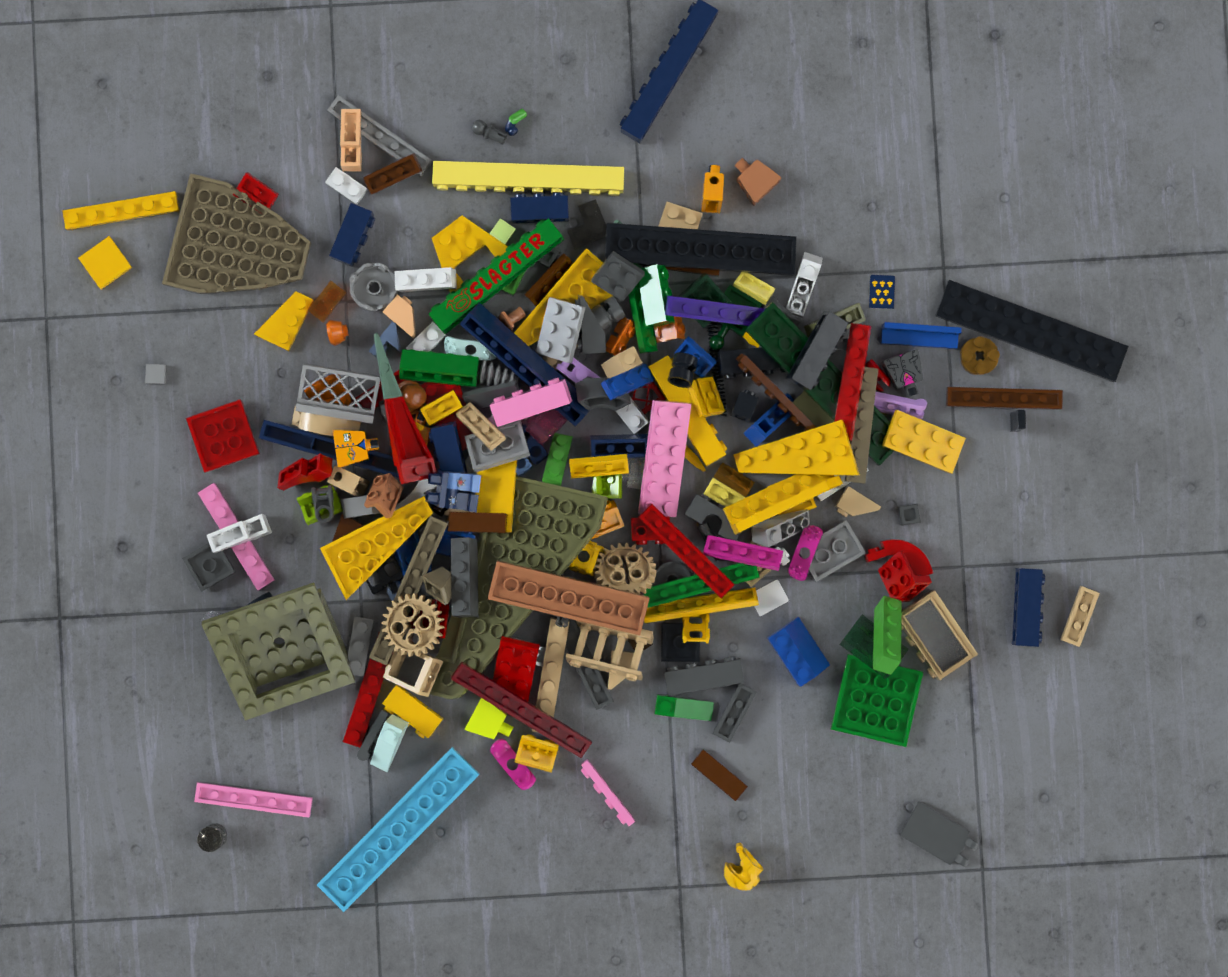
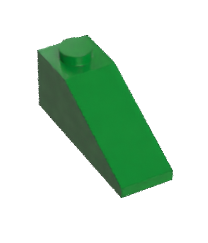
[654,694,714,721]

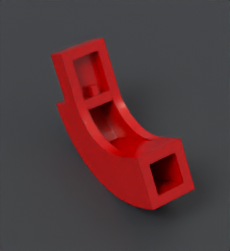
[864,539,933,576]

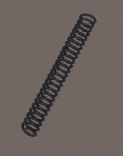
[707,323,727,416]

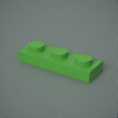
[542,432,573,486]

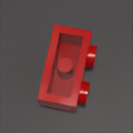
[631,516,670,545]

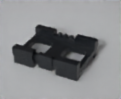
[366,554,404,595]

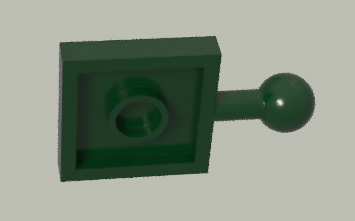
[709,285,762,350]

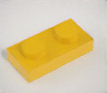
[420,390,463,426]

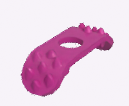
[788,525,823,581]
[490,739,536,790]

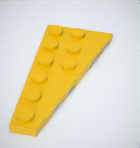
[733,420,860,475]
[320,496,433,600]

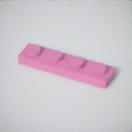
[581,759,635,826]

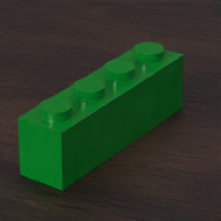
[399,349,479,387]

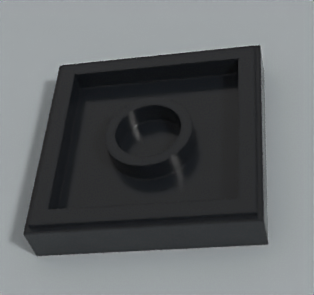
[661,623,700,662]

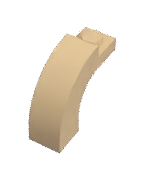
[291,406,361,436]

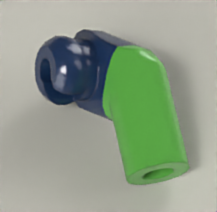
[505,109,527,136]

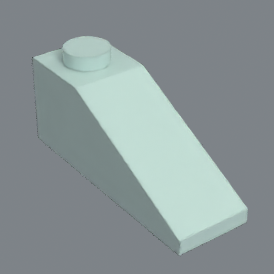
[370,714,409,772]

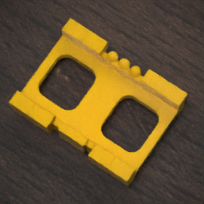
[682,613,710,644]

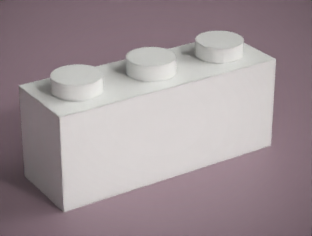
[394,267,457,292]

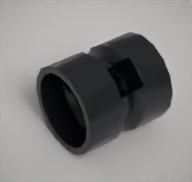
[668,352,698,388]

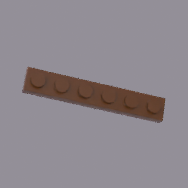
[736,354,817,431]
[946,387,1063,410]

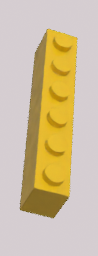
[648,355,727,467]

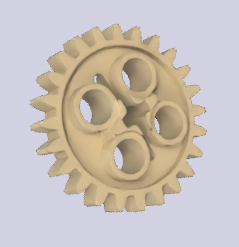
[594,543,656,594]
[381,593,445,657]

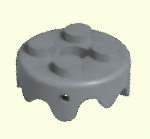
[350,263,398,311]

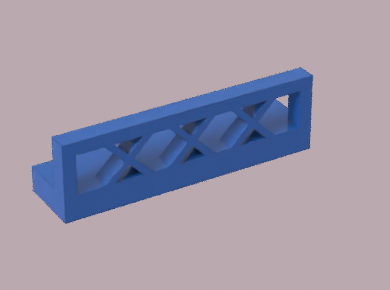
[881,322,962,349]

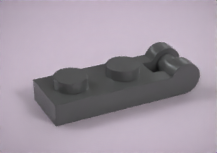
[357,709,390,761]

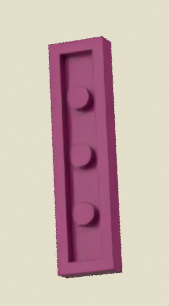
[703,535,783,571]

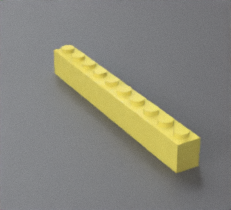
[432,161,624,196]

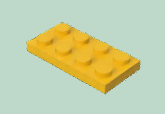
[882,410,966,474]

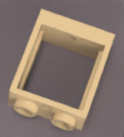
[383,649,443,697]

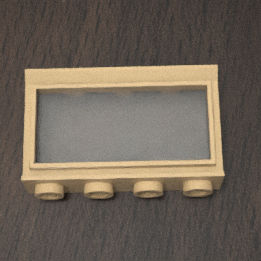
[901,590,978,680]

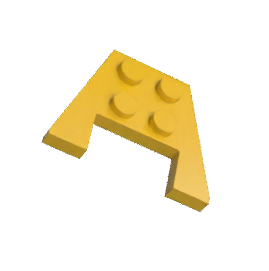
[432,215,508,293]

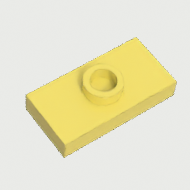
[733,272,776,305]

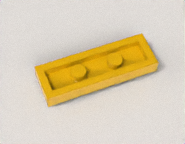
[569,454,629,479]

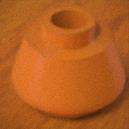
[326,320,349,346]

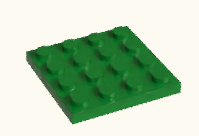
[830,654,923,747]

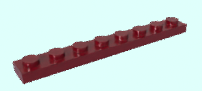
[451,661,592,758]

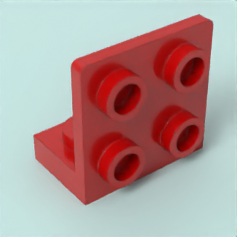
[878,551,932,602]

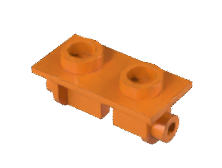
[606,318,636,356]

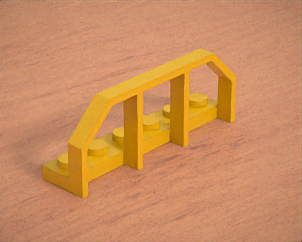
[723,474,843,535]

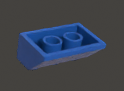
[767,617,830,687]

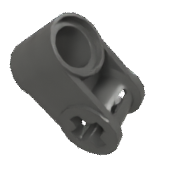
[312,485,335,523]

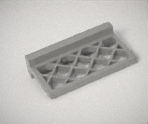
[295,363,380,424]

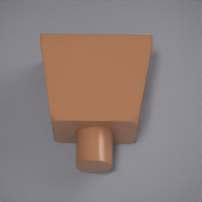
[735,158,781,206]

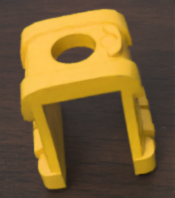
[569,541,604,576]

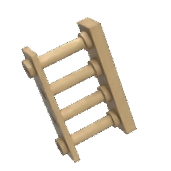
[566,620,654,681]

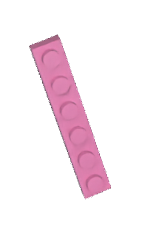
[198,483,275,591]
[194,782,313,817]

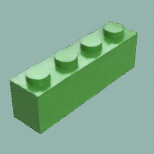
[873,596,902,675]

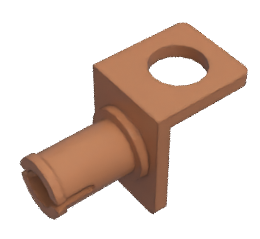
[497,307,526,331]

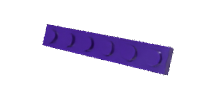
[665,295,765,326]

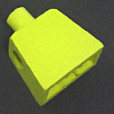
[464,698,514,739]

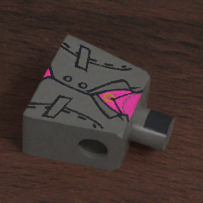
[881,349,923,397]

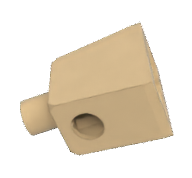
[327,465,370,497]

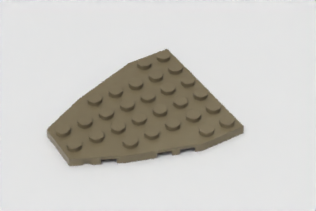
[162,173,311,294]

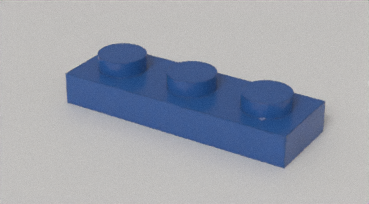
[601,364,655,400]

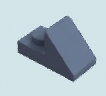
[369,321,401,358]

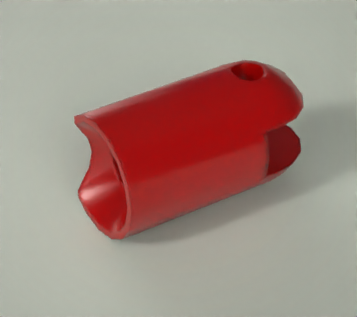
[865,359,891,392]

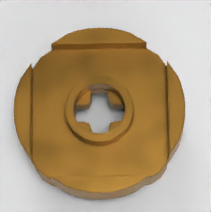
[960,336,1000,375]

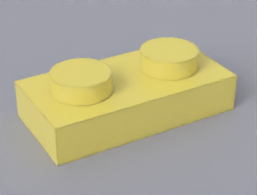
[703,478,746,507]

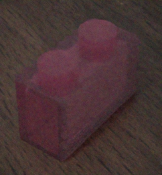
[525,409,568,445]

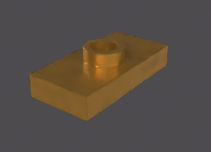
[714,462,755,497]

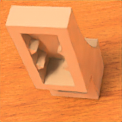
[340,109,362,171]

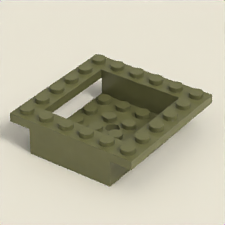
[201,582,355,721]

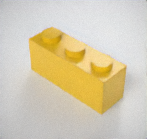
[382,685,444,738]

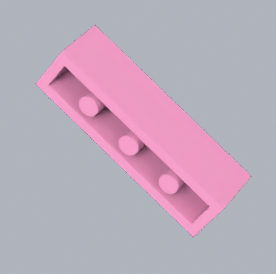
[490,377,572,427]

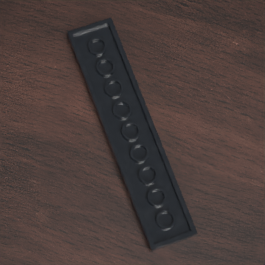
[605,223,797,276]
[935,280,1129,382]

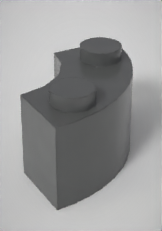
[575,377,631,411]

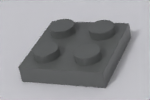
[591,251,645,302]
[182,543,236,592]

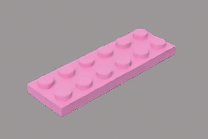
[638,400,691,517]

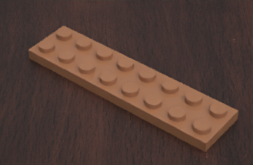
[488,560,650,636]

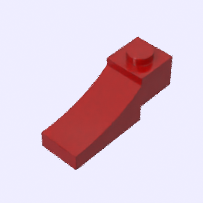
[277,453,333,491]

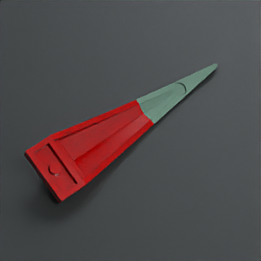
[374,333,437,484]

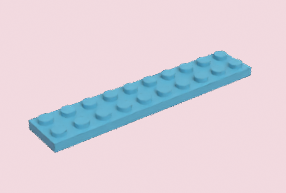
[317,747,480,912]

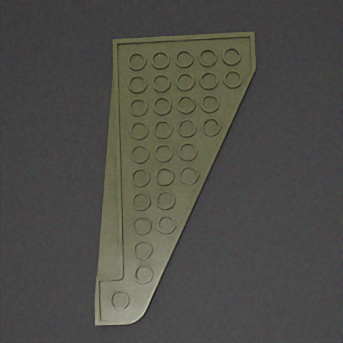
[430,476,608,699]

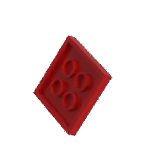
[186,399,260,473]

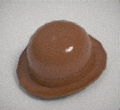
[398,380,427,415]

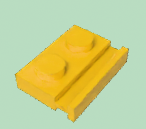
[688,377,725,417]

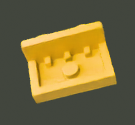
[515,735,559,773]

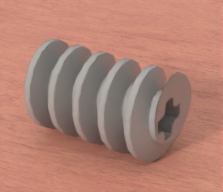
[479,360,520,387]

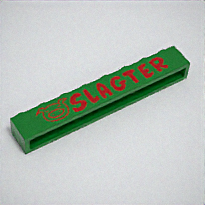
[429,218,565,334]

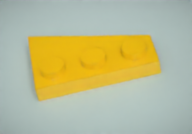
[254,291,314,351]

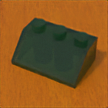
[839,615,908,679]

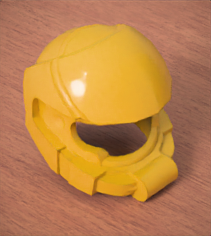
[724,843,764,891]

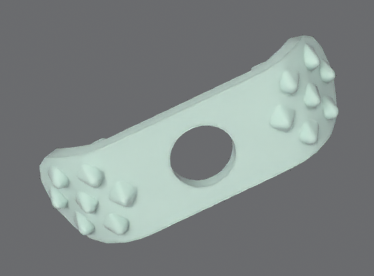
[444,336,496,361]

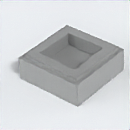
[145,364,166,384]

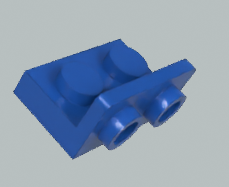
[674,336,717,378]

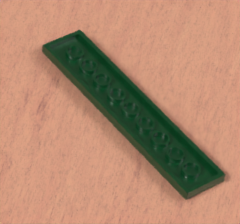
[745,302,893,466]

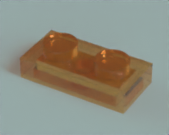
[307,281,347,323]

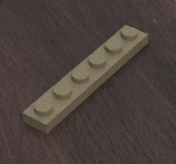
[845,367,878,484]

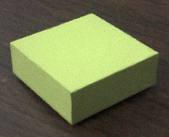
[490,218,516,245]

